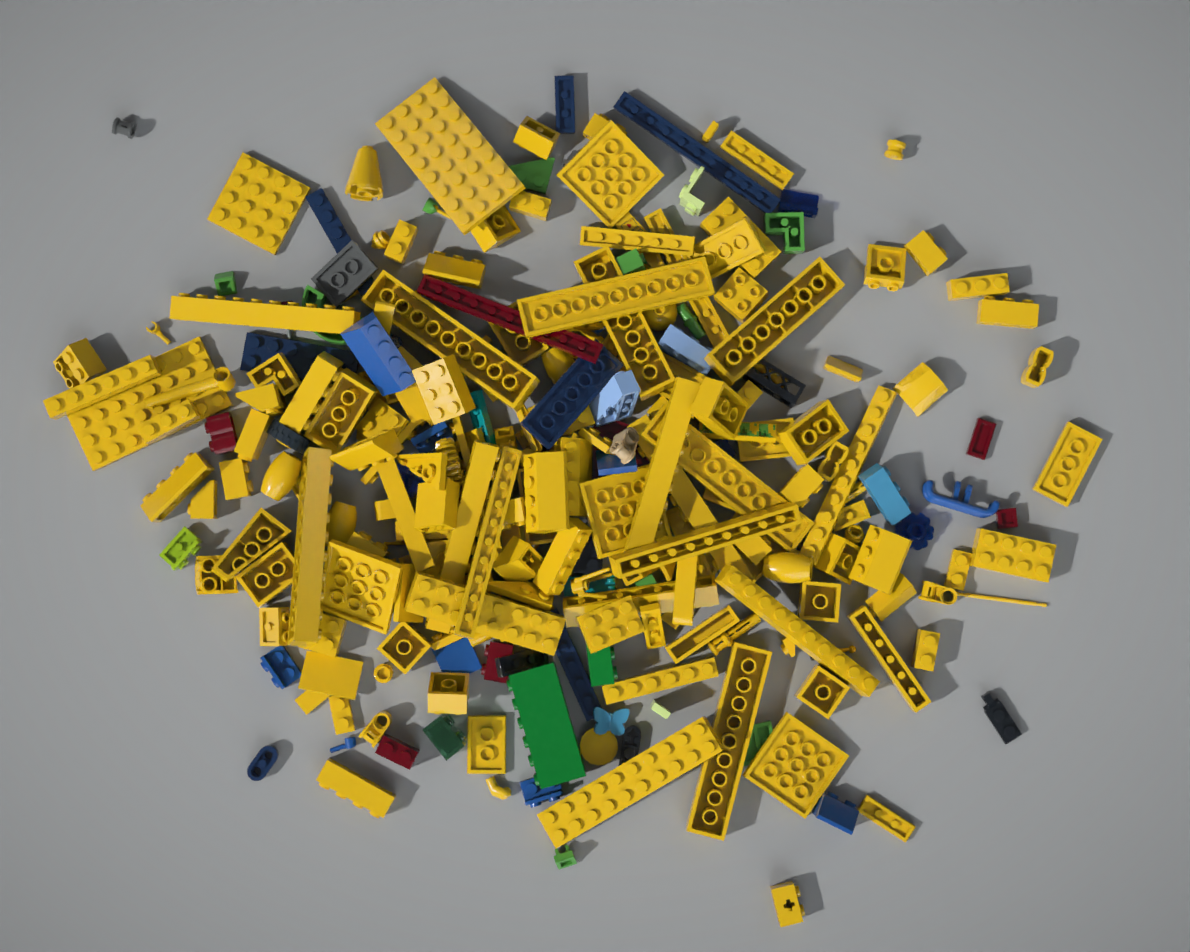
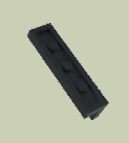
[741,359,806,408]

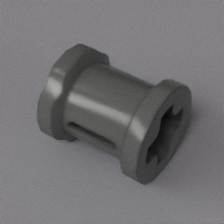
[112,117,136,139]

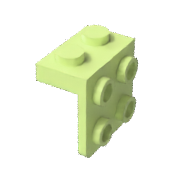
[679,166,705,216]

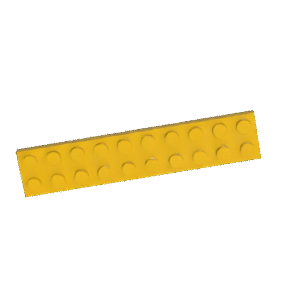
[517,257,715,338]
[640,404,814,552]

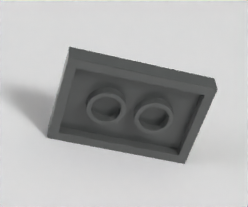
[311,240,379,308]

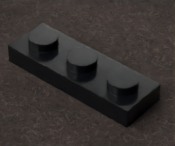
[495,649,549,677]

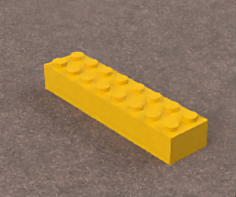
[574,245,675,401]
[704,256,845,387]
[404,570,566,656]

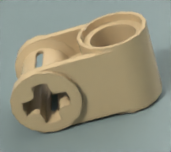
[609,427,639,464]

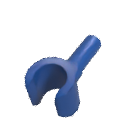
[330,737,356,753]

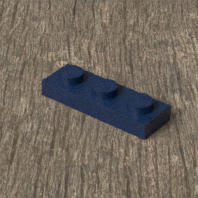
[555,75,575,134]

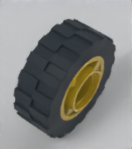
[266,419,311,454]

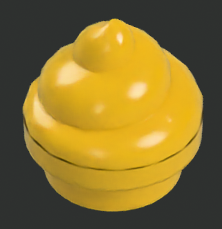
[371,230,390,249]

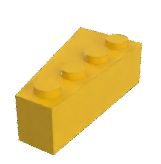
[211,508,291,582]

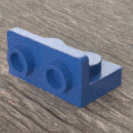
[410,421,454,454]
[260,646,302,689]
[519,778,563,808]

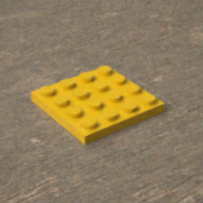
[556,120,664,229]
[207,152,311,255]
[578,464,672,559]
[320,539,403,635]
[742,712,849,819]

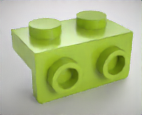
[159,526,203,571]

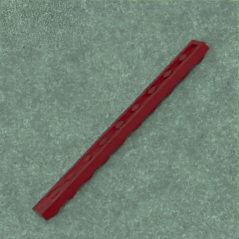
[417,274,603,364]

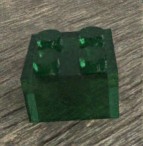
[423,714,467,761]

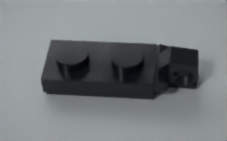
[981,692,1022,744]

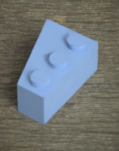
[658,324,713,375]
[589,370,640,427]

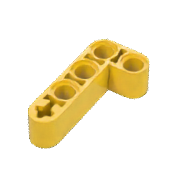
[672,554,700,626]

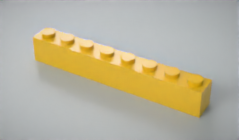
[563,575,719,628]

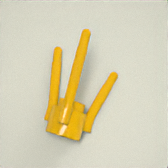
[571,567,613,599]

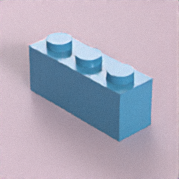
[858,463,911,526]

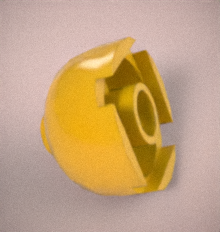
[642,304,678,332]

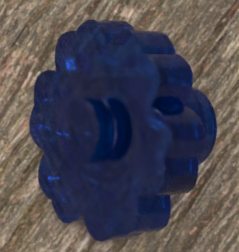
[894,512,934,551]

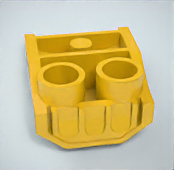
[892,362,948,417]
[195,555,238,595]

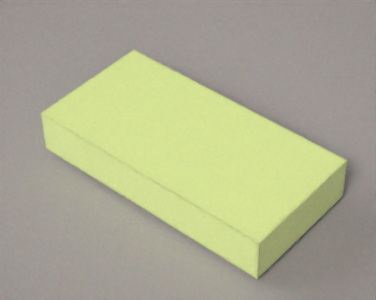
[650,700,671,719]

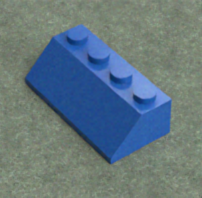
[340,312,416,396]

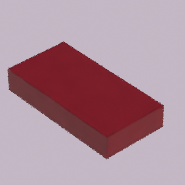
[966,418,997,460]

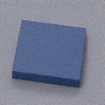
[596,450,637,476]
[432,637,482,674]

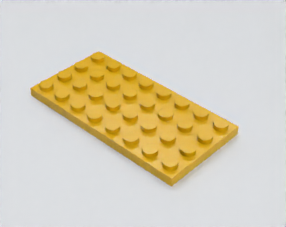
[375,77,525,236]
[67,336,233,471]

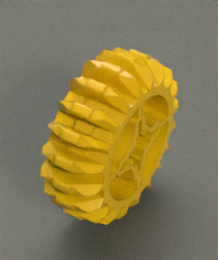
[435,437,465,487]

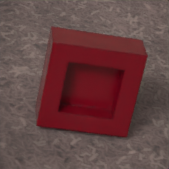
[996,508,1018,529]

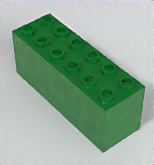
[506,663,587,789]

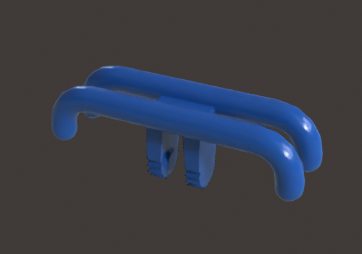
[922,480,1000,518]

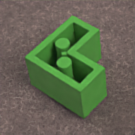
[763,212,805,254]

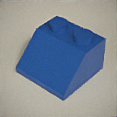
[812,791,859,835]

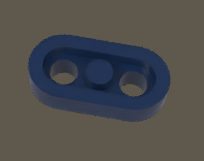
[247,745,279,781]

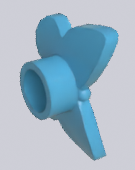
[593,707,630,736]

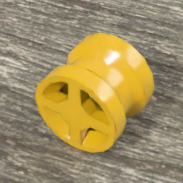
[884,139,906,160]

